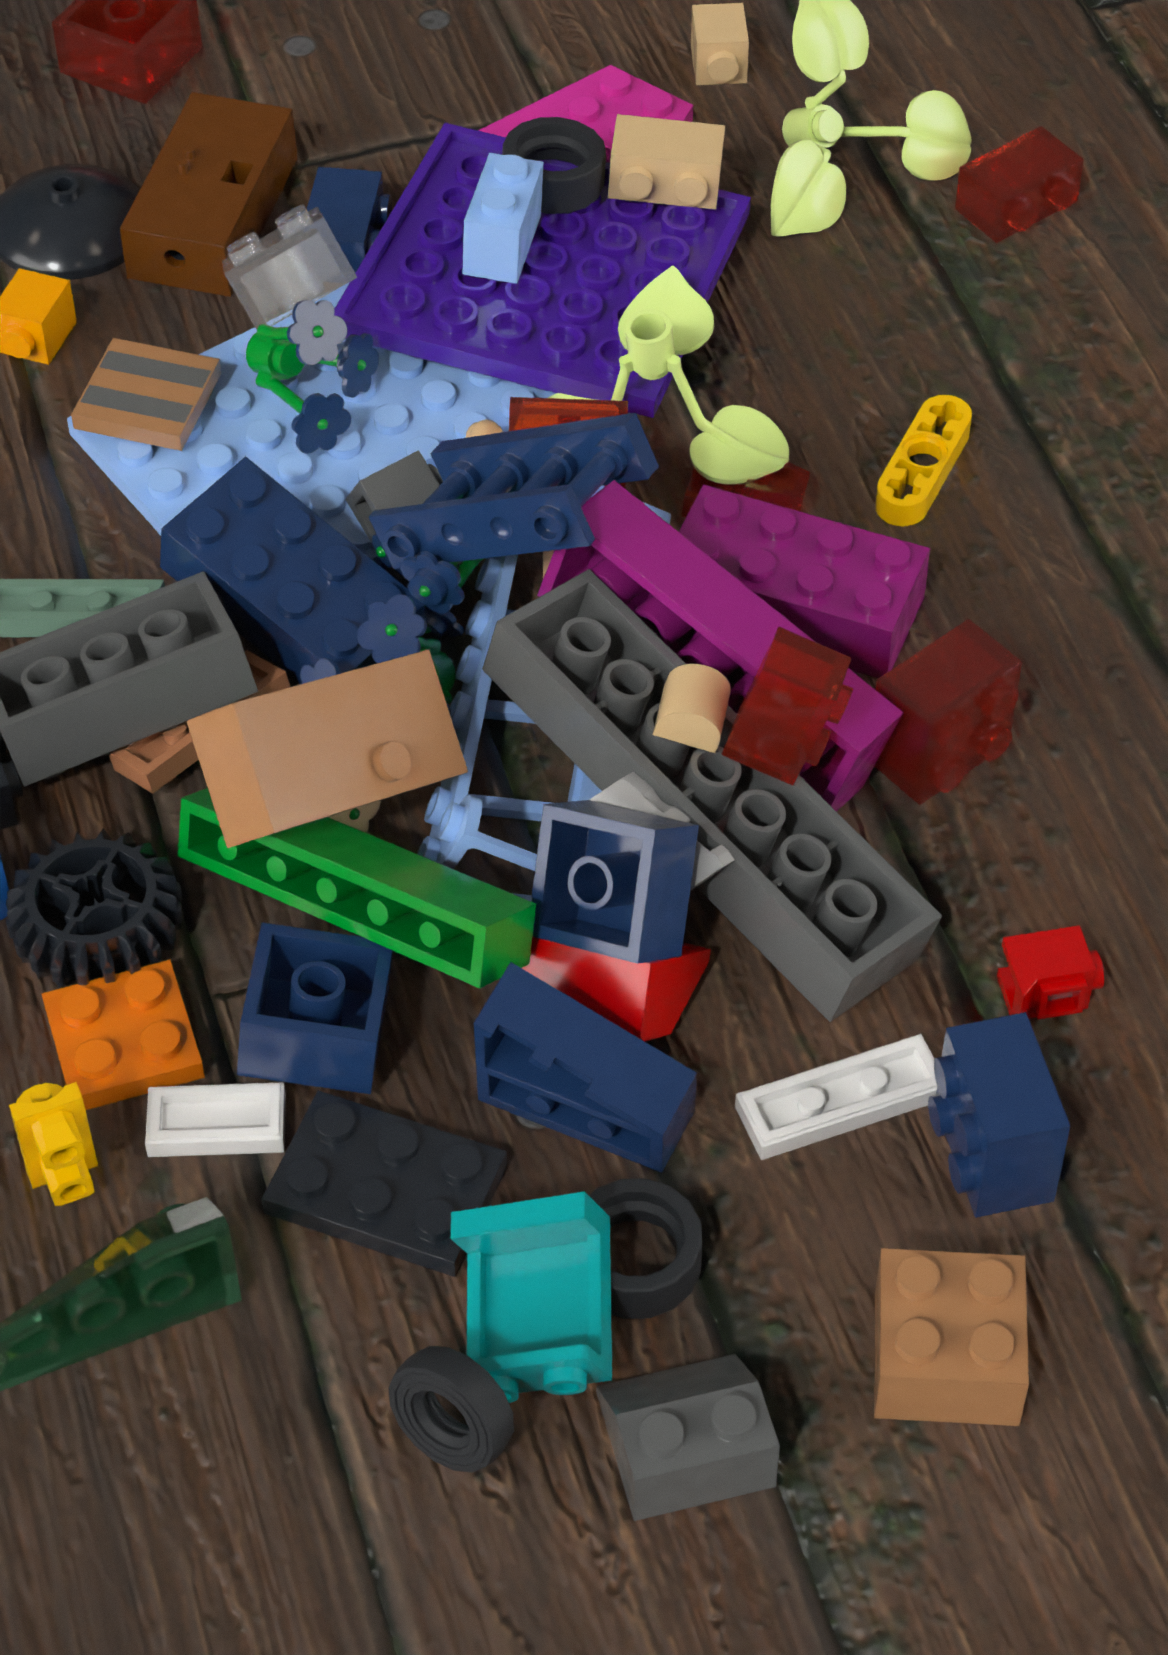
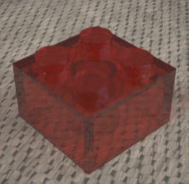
[52,0,202,104]
[874,619,1022,805]

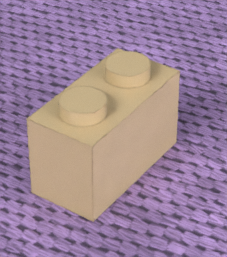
[608,114,725,210]

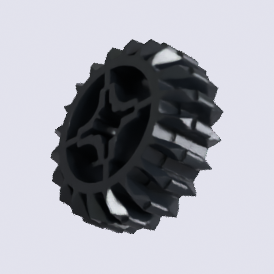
[6,828,183,989]

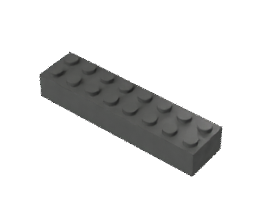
[482,569,942,1022]

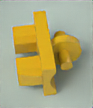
[9,1082,98,1206]

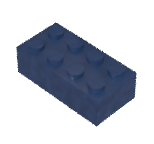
[160,456,425,684]

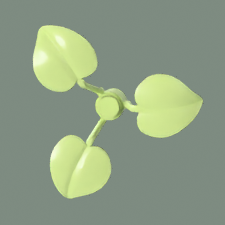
[771,0,972,237]
[520,266,789,484]

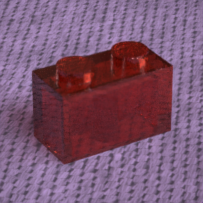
[955,126,1084,243]
[721,626,853,786]

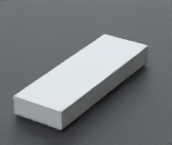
[735,1034,937,1160]

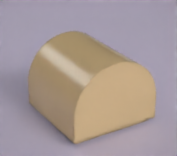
[653,664,731,753]

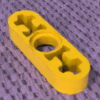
[875,395,972,526]

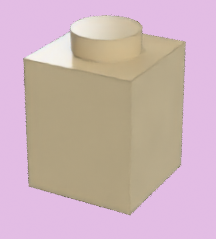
[691,3,749,85]

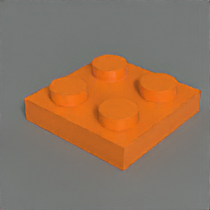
[41,960,205,1110]

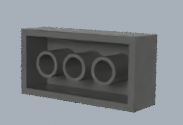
[0,571,258,787]

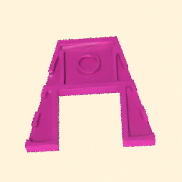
[478,65,693,163]

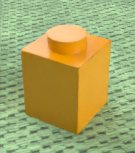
[0,268,77,365]

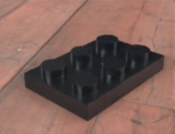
[262,1090,507,1277]

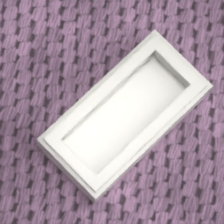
[145,1082,286,1157]

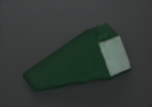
[0,1197,242,1391]

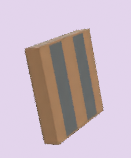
[71,338,222,451]

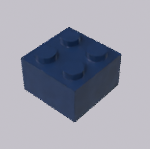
[531,800,699,964]
[237,923,393,1094]
[928,1012,1070,1218]

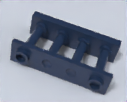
[369,413,659,569]

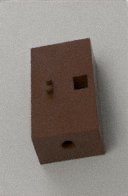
[120,92,297,297]

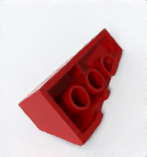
[522,937,711,1041]

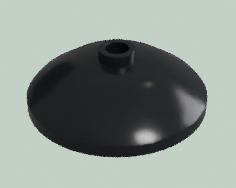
[0,164,140,280]

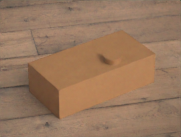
[186,650,468,848]

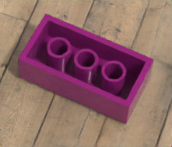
[679,485,930,681]

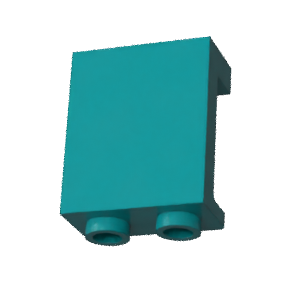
[451,1191,612,1403]

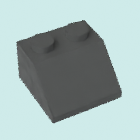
[596,1354,780,1521]

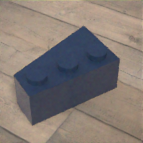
[474,962,697,1173]

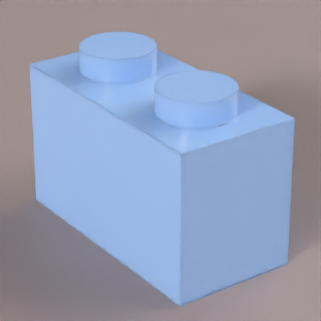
[462,153,544,284]

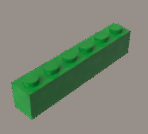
[178,788,536,988]

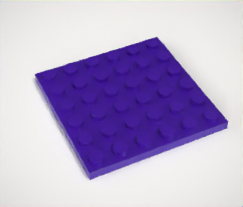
[334,123,751,418]

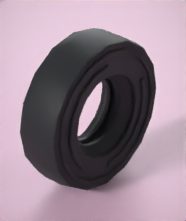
[388,1346,514,1473]

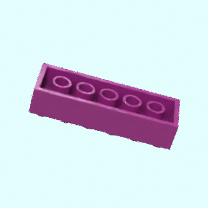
[537,480,904,812]

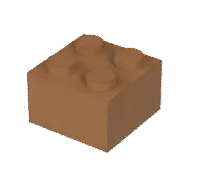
[874,1248,1029,1426]

